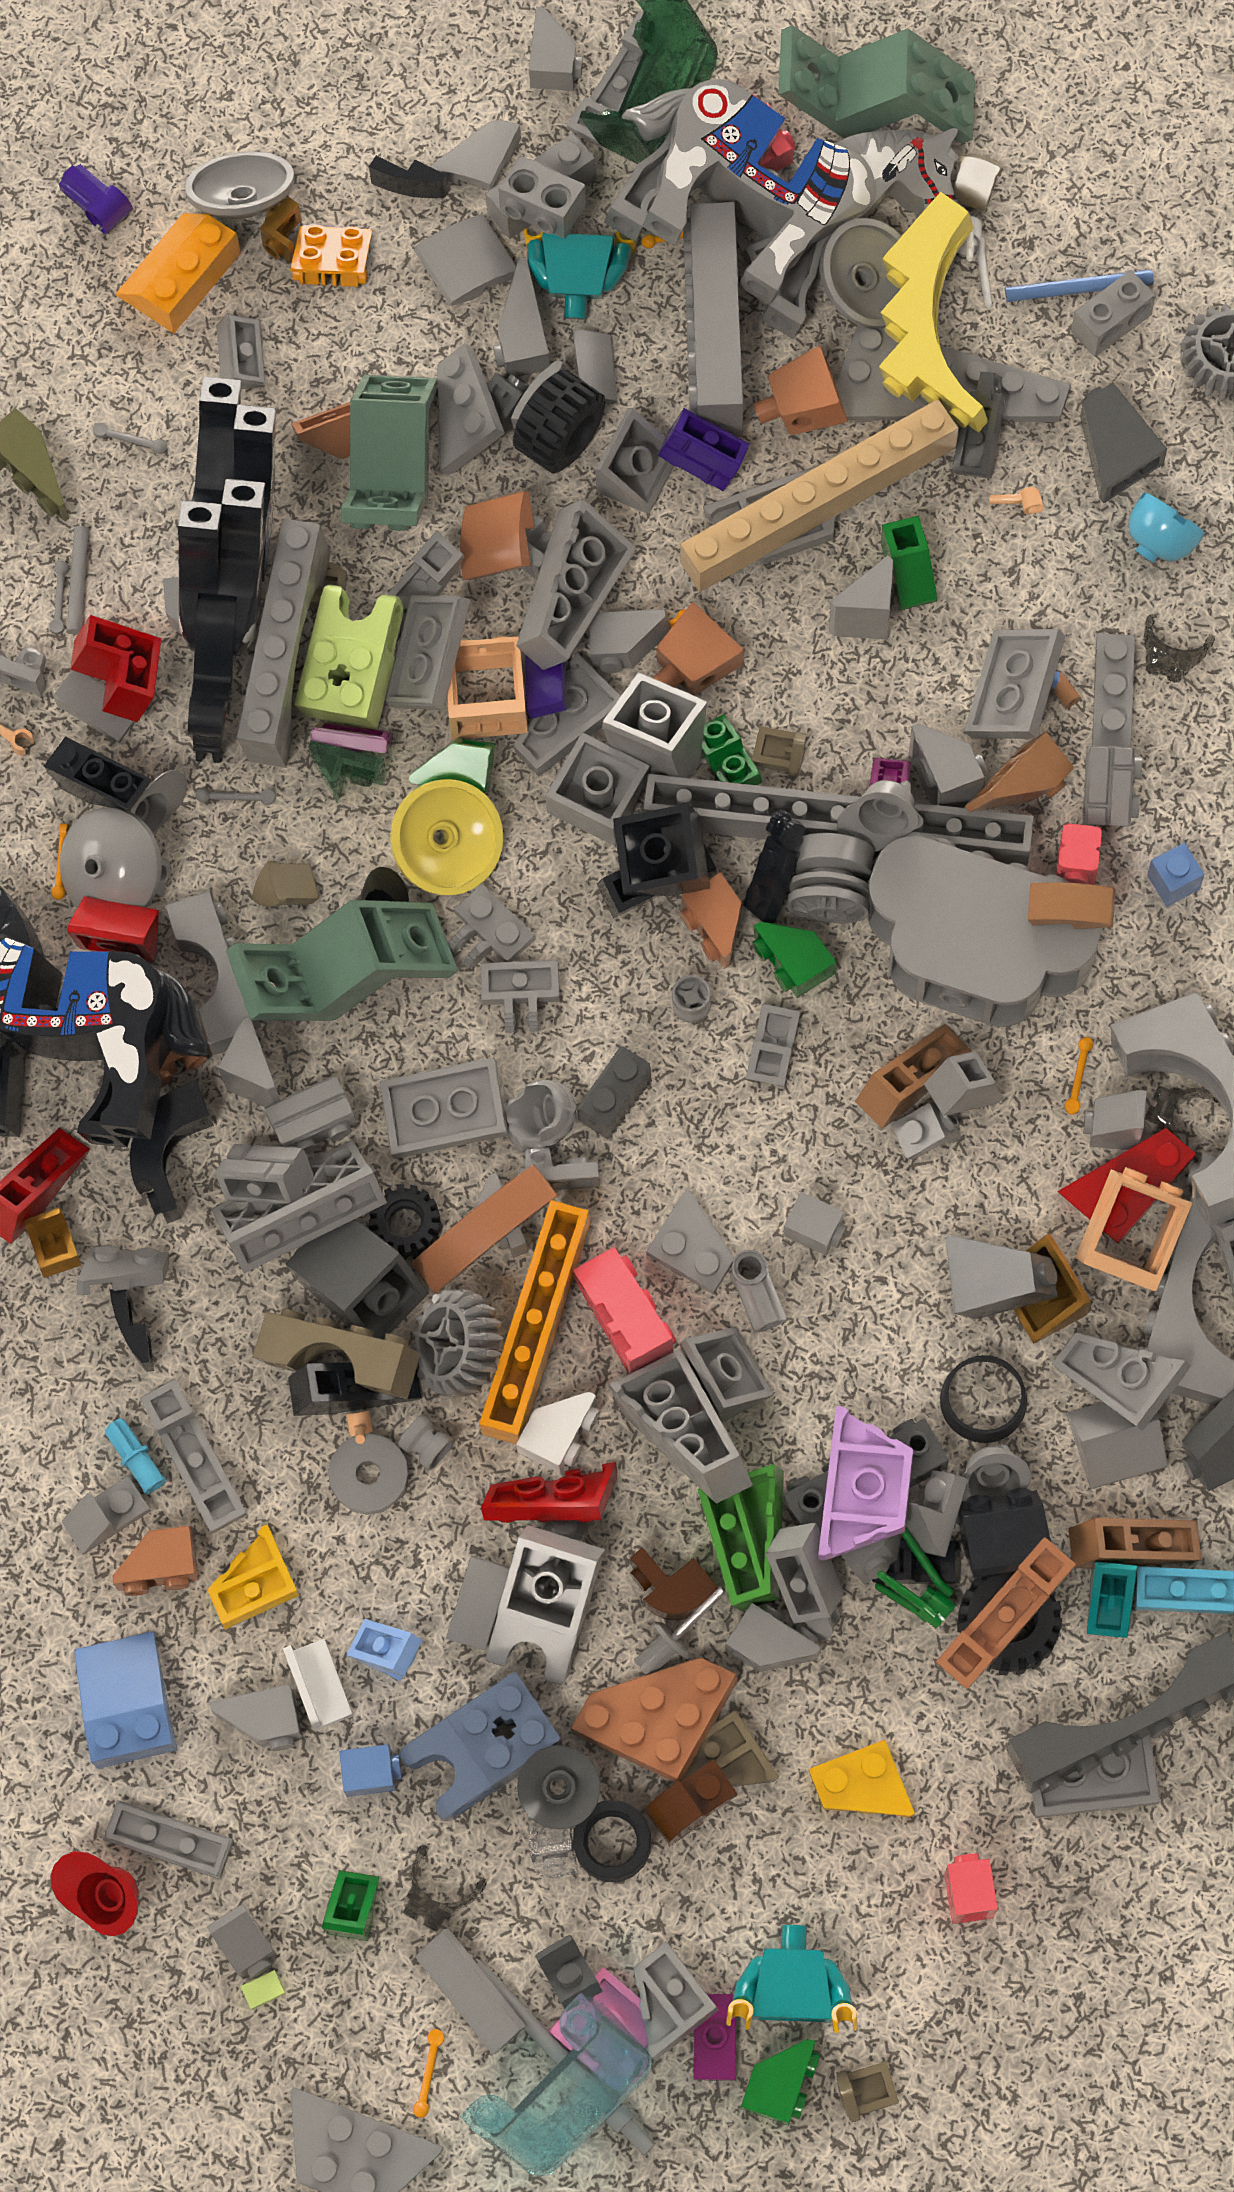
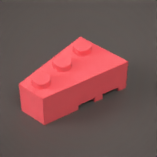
[573,1247,676,1374]

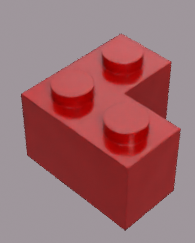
[70,615,162,723]

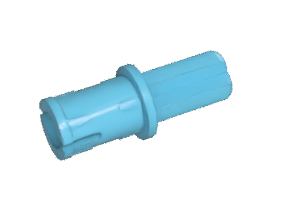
[105,1418,167,1495]

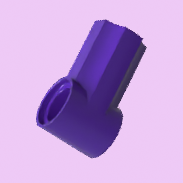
[58,164,133,234]

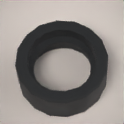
[573,1800,651,1882]

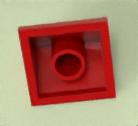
[67,896,159,963]

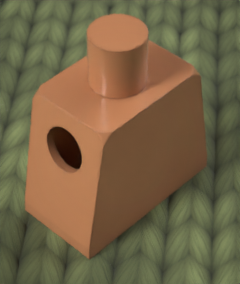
[754,346,848,435]
[652,602,744,696]

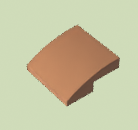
[460,491,534,580]

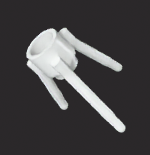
[957,216,992,308]

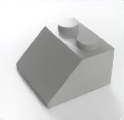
[909,723,988,808]
[545,732,650,846]

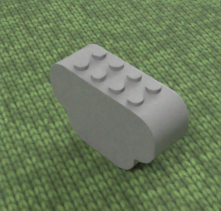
[867,836,1102,1027]

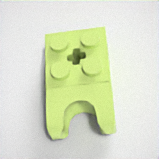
[294,584,403,730]

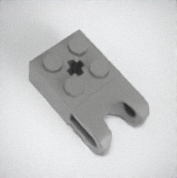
[486,1525,605,1685]

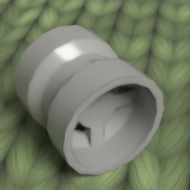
[672,975,711,1023]
[398,1414,454,1471]

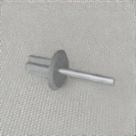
[634,1586,726,1675]

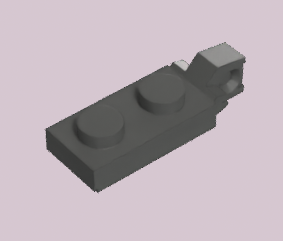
[952,371,1005,479]

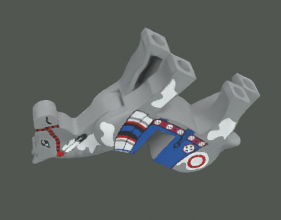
[604,79,959,339]

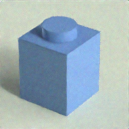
[1147,842,1205,907]
[339,1744,402,1797]

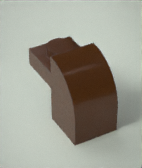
[630,1547,719,1621]
[646,1759,737,1847]

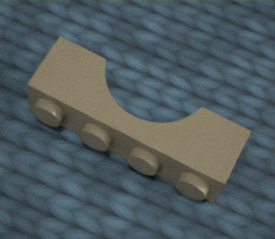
[252,1309,421,1399]

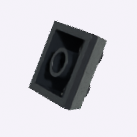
[613,803,710,896]
[958,1488,1051,1578]

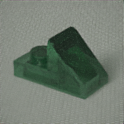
[308,740,387,803]

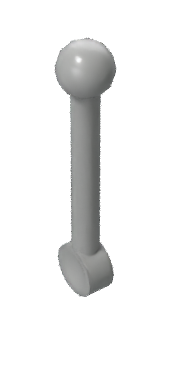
[93,423,167,454]
[49,560,69,635]
[196,788,276,805]

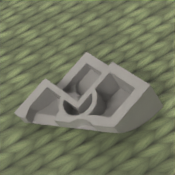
[430,120,521,191]

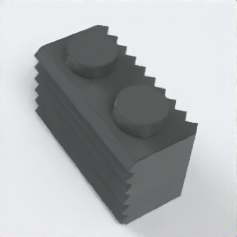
[576,1046,652,1139]

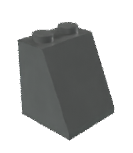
[285,1219,429,1340]

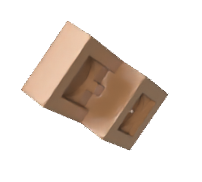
[1028,883,1115,929]

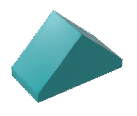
[1087,1562,1136,1638]

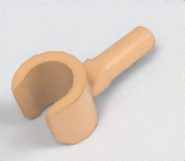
[989,487,1044,514]
[0,724,34,755]
[346,1410,373,1444]

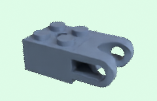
[399,1671,563,1821]

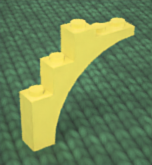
[879,192,988,433]

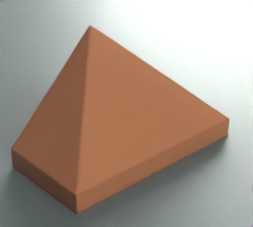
[291,402,350,459]

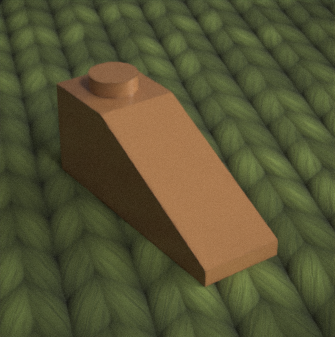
[965,732,1074,812]
[855,1024,972,1129]
[1068,1518,1202,1569]

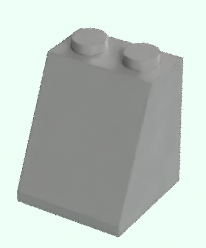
[602,672,707,778]

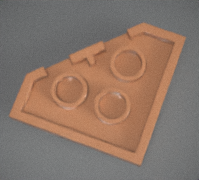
[571,1657,738,1783]

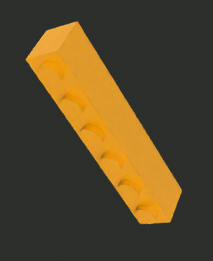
[479,1200,591,1444]

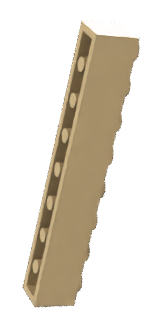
[680,399,958,592]

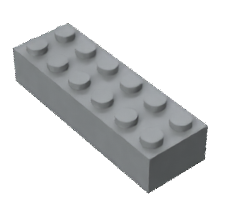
[683,202,743,437]

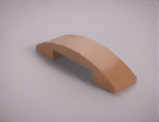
[411,1164,559,1294]
[936,1537,1076,1690]

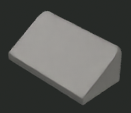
[216,314,266,389]
[573,329,618,404]

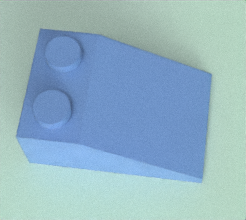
[74,1631,178,1769]

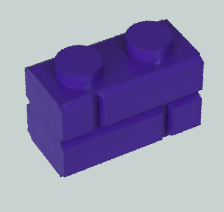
[658,408,749,491]

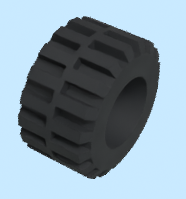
[513,369,606,474]
[957,1571,1062,1676]

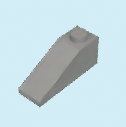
[493,257,550,377]

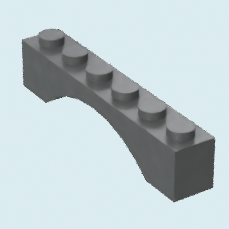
[1006,1631,1234,1794]

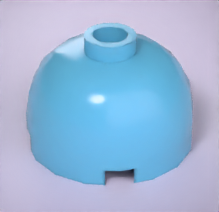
[1128,492,1206,563]

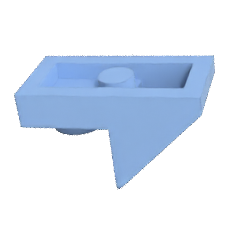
[346,1619,422,1681]

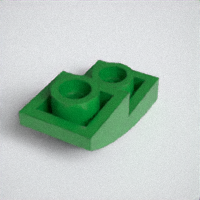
[701,714,762,785]

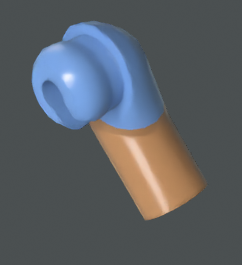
[1050,671,1081,709]

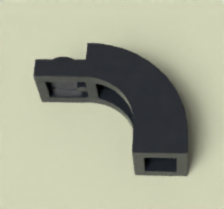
[130,1081,214,1224]

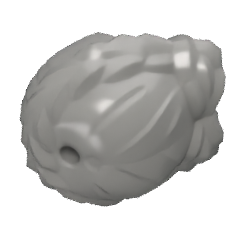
[504,1079,576,1152]

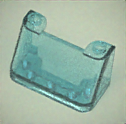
[460,1993,652,2177]

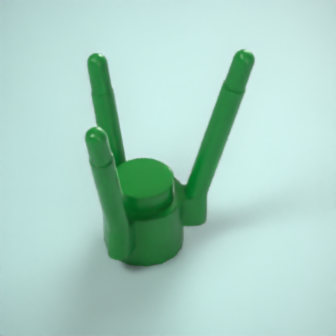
[875,1527,956,1629]

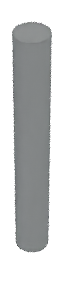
[66,526,89,634]

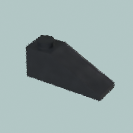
[288,1362,422,1416]

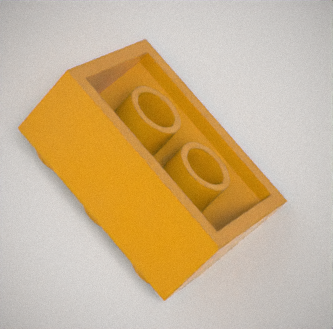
[116,213,241,333]

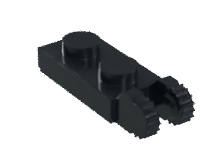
[743,809,806,923]

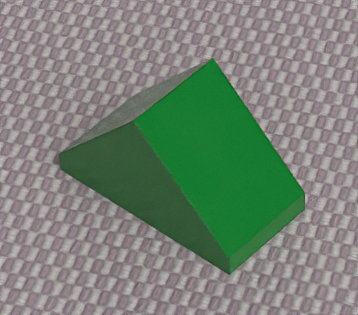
[322,1870,379,1941]

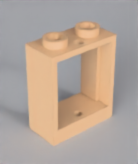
[447,636,528,740]
[1075,1167,1192,1292]

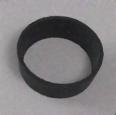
[940,1355,1027,1443]

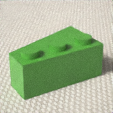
[697,1464,784,1611]

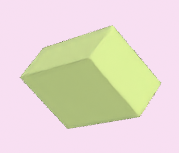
[240,1970,286,2010]

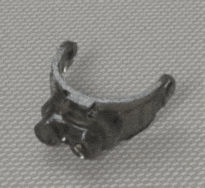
[1143,614,1215,683]
[1144,1085,1221,1161]
[402,1845,487,1933]

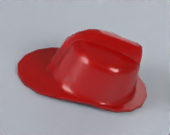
[50,1851,140,1936]

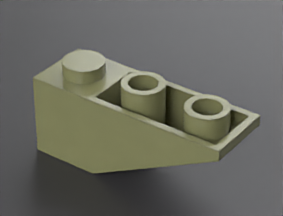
[0,408,69,522]

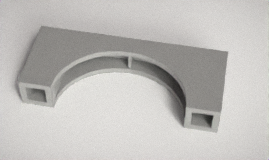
[237,518,331,768]
[1110,992,1234,1228]
[1138,1152,1234,1406]

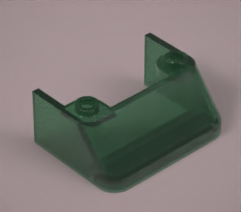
[579,0,718,164]

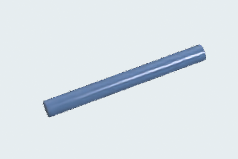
[1005,269,1154,302]

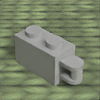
[765,1522,844,1640]

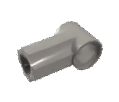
[730,1250,787,1333]

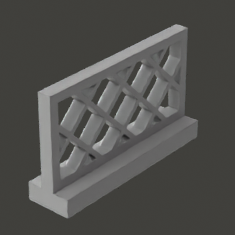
[211,1140,387,1273]

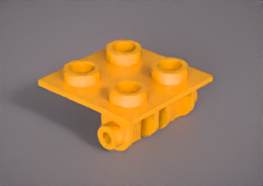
[290,225,372,288]

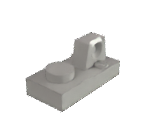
[0,647,47,696]
[519,1148,600,1190]

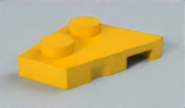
[207,1524,299,1630]
[808,1740,915,1818]

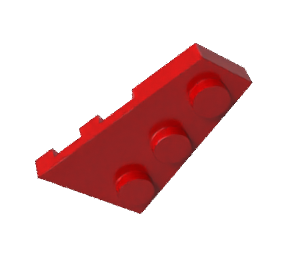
[1057,1128,1197,1244]
[481,1462,618,1523]

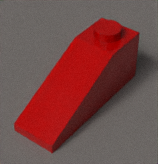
[0,1128,90,1244]

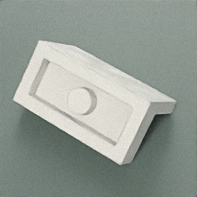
[283,1639,353,1731]

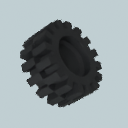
[368,1184,442,1260]

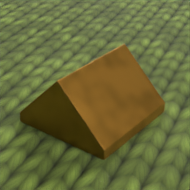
[1013,1234,1091,1344]

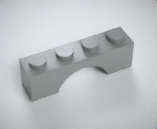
[165,891,261,1056]

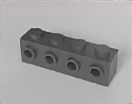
[783,1418,949,1533]

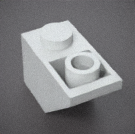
[516,1392,600,1474]

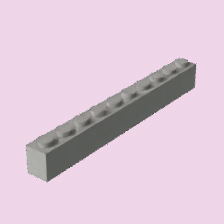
[643,774,1034,866]

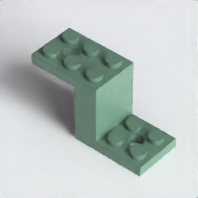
[778,25,976,143]
[341,375,437,531]
[226,900,458,1021]

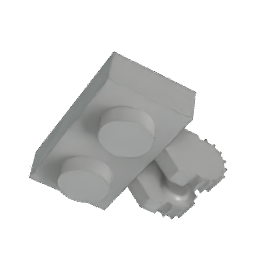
[448,884,536,969]
[480,960,560,1033]

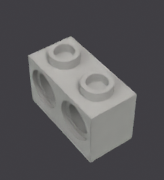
[498,155,586,239]
[1071,270,1155,357]

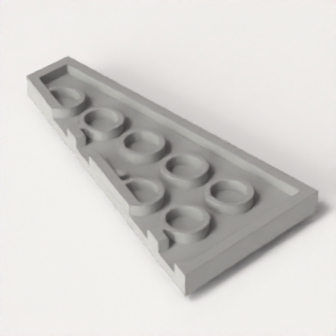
[836,325,1071,422]

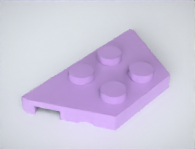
[818,1406,914,1560]

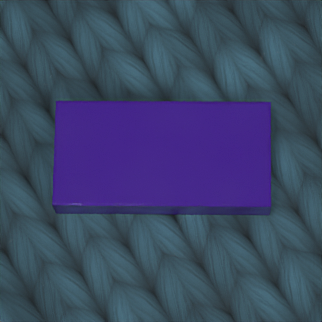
[525,655,567,719]

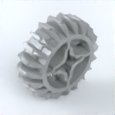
[1180,302,1234,401]
[410,1289,504,1397]

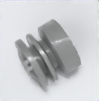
[788,833,874,924]

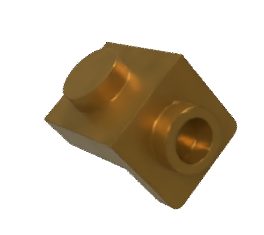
[260,196,302,263]
[24,1208,81,1278]

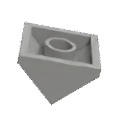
[595,408,674,514]
[829,555,893,640]
[218,1017,280,1107]
[681,1327,774,1422]
[1066,1402,1168,1489]

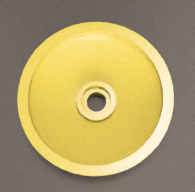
[390,779,503,895]

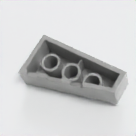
[516,499,636,670]
[609,1349,753,1504]

